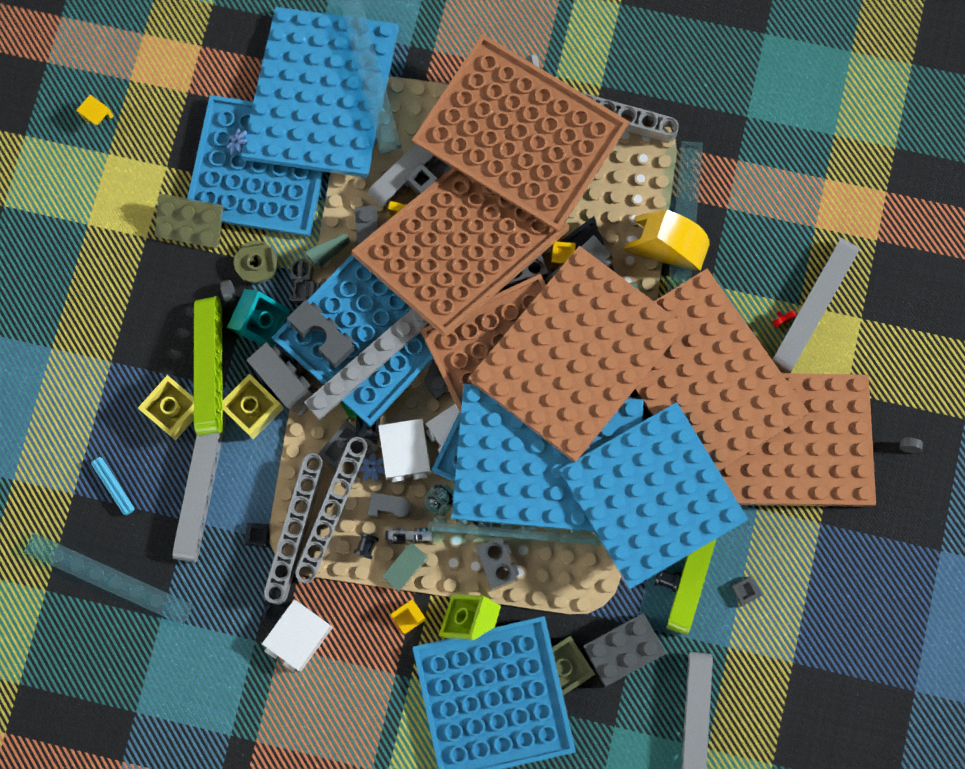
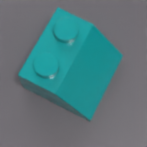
[227,289,291,347]

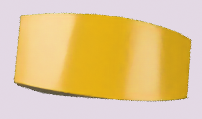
[623,210,709,271]

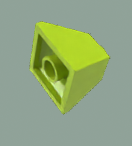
[439,594,501,640]

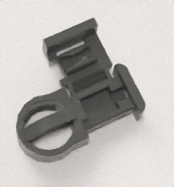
[289,258,326,304]

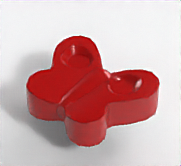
[772,310,797,329]

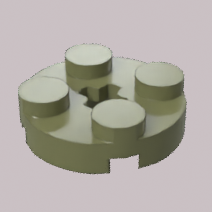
[234,240,278,284]

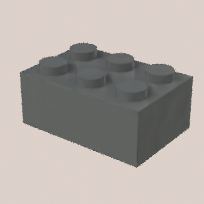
[247,342,318,416]
[583,613,666,687]

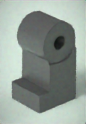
[368,493,412,519]

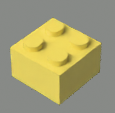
[223,374,284,440]
[138,375,194,440]

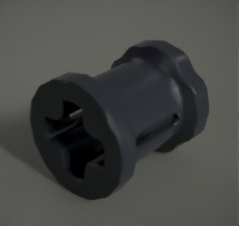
[353,532,379,560]
[654,570,681,592]

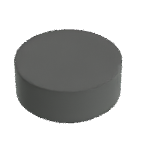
[221,280,235,302]
[900,438,923,453]

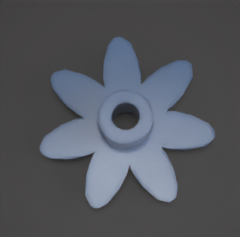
[227,129,247,155]
[358,453,385,481]

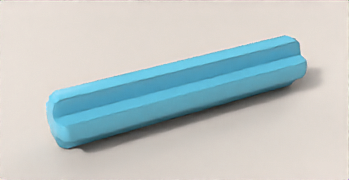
[91,457,134,515]

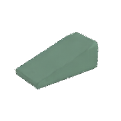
[305,233,350,269]
[382,542,429,592]

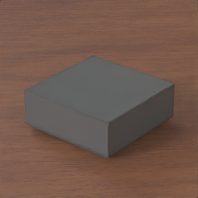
[730,576,761,606]

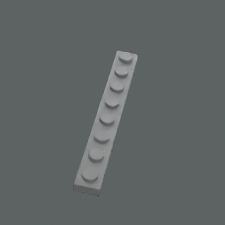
[304,309,429,420]

